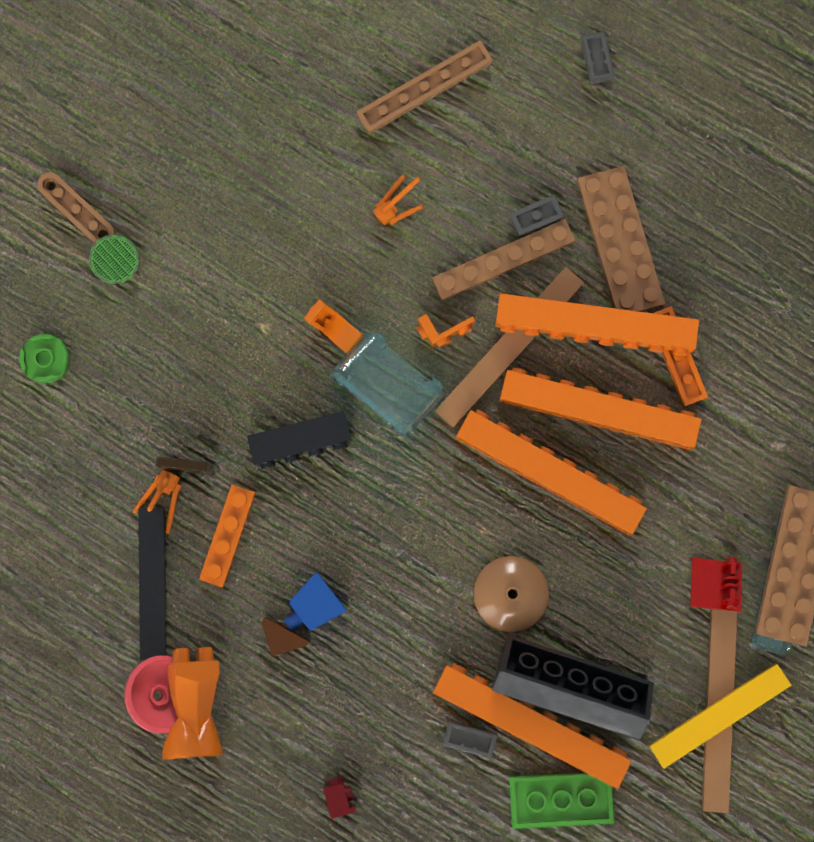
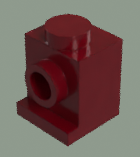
[323,776,357,819]

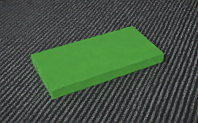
[509,772,614,829]

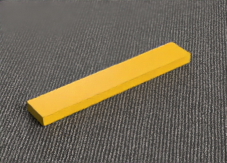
[649,663,792,768]

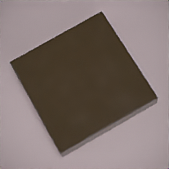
[156,457,214,475]

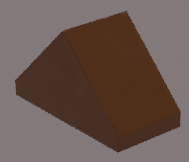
[262,617,310,657]

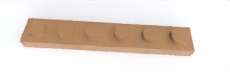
[356,40,493,135]
[432,219,575,301]

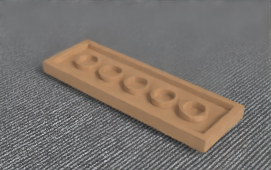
[576,166,665,312]
[754,485,814,647]

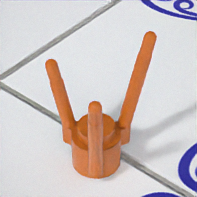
[372,175,423,226]
[133,470,182,535]

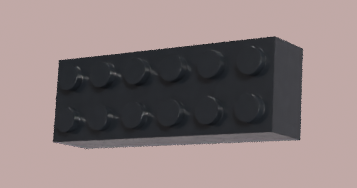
[492,634,654,740]

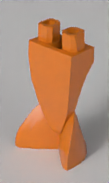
[162,647,223,760]

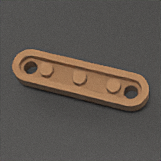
[37,172,116,244]

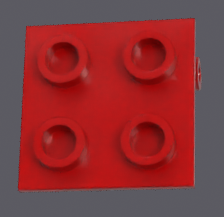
[690,557,742,612]

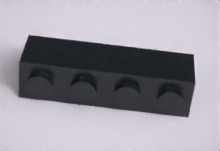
[247,411,352,470]

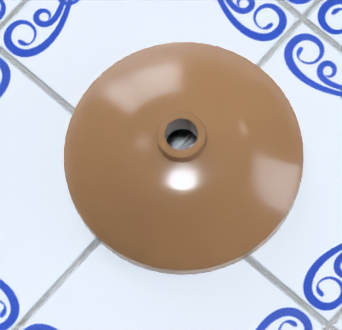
[473,556,549,632]

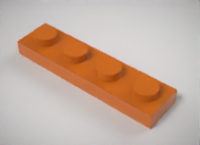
[653,306,708,407]
[199,484,256,588]

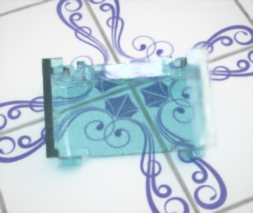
[329,332,445,441]

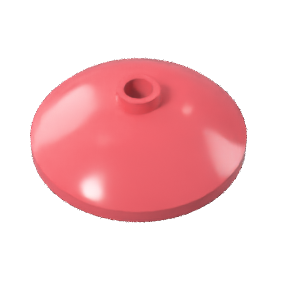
[125,655,178,734]

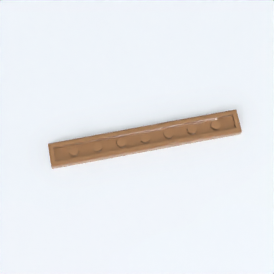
[435,267,584,428]
[701,609,737,813]

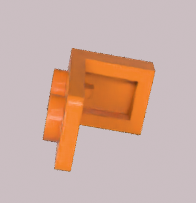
[303,299,363,354]
[416,314,476,348]

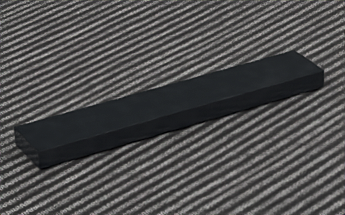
[138,508,167,660]

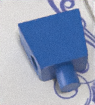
[284,572,347,632]

